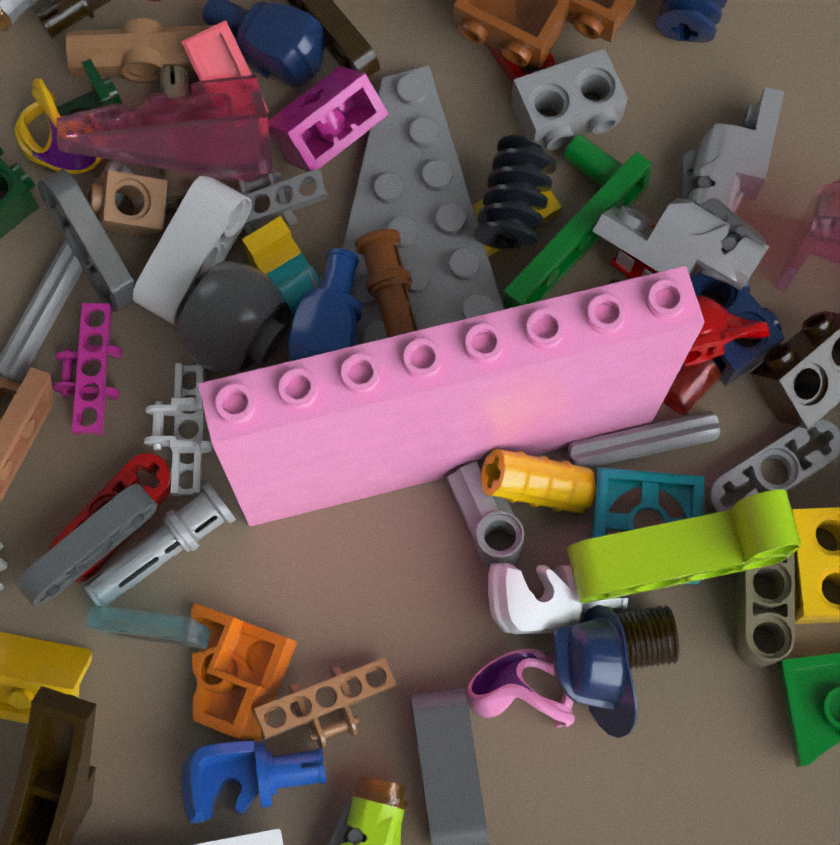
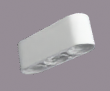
[133,174,252,326]

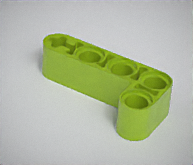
[566,489,801,603]

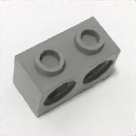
[511,48,628,150]

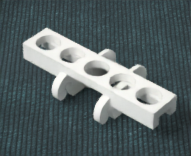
[144,363,212,496]

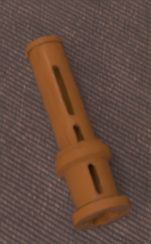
[355,229,418,338]

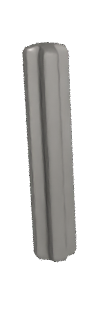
[568,411,720,468]

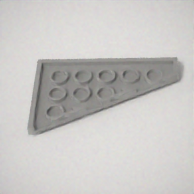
[342,65,504,346]

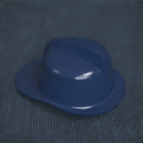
[552,605,638,738]

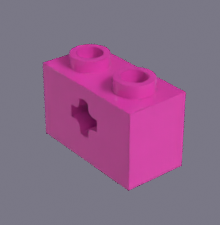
[264,66,389,172]

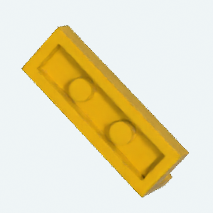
[0,632,92,724]

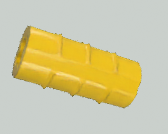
[481,448,596,514]

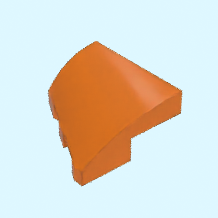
[191,602,297,742]

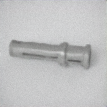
[82,482,236,610]

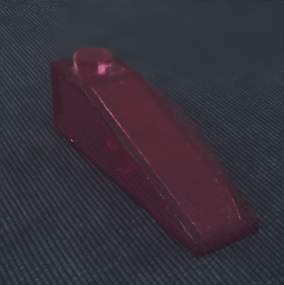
[57,75,273,181]

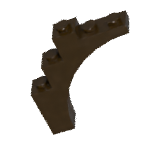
[0,686,97,845]

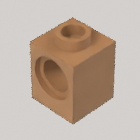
[86,170,168,238]

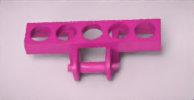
[53,303,122,436]

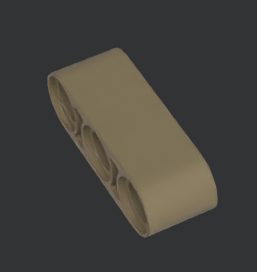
[735,553,795,669]

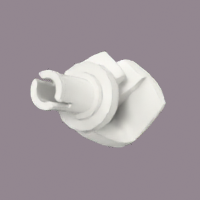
[488,563,628,634]

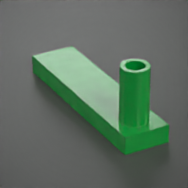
[504,134,652,309]

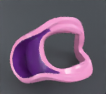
[467,649,575,728]

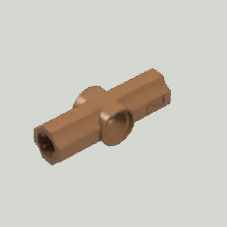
[66,18,214,83]

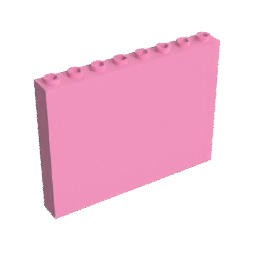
[198,266,705,527]

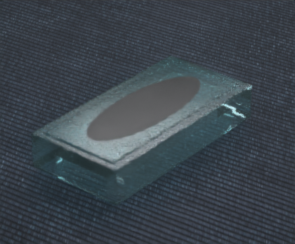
[86,605,210,649]

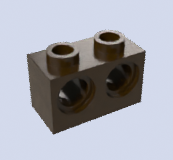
[750,311,840,429]

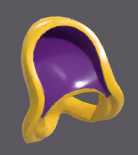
[14,78,107,174]

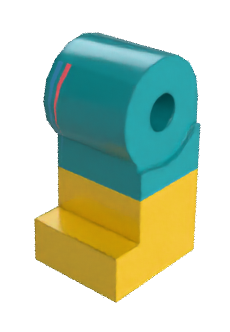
[242,216,322,320]

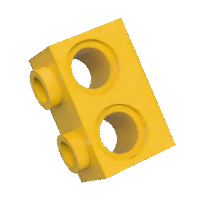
[792,507,840,624]

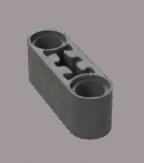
[410,687,489,845]

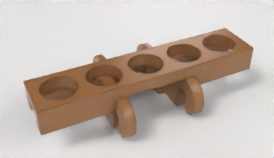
[252,657,397,749]

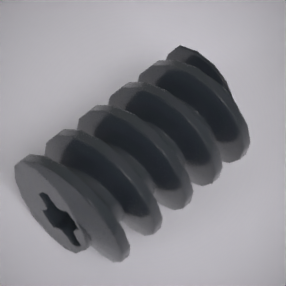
[473,135,557,250]

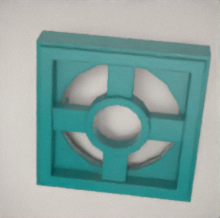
[589,467,705,585]

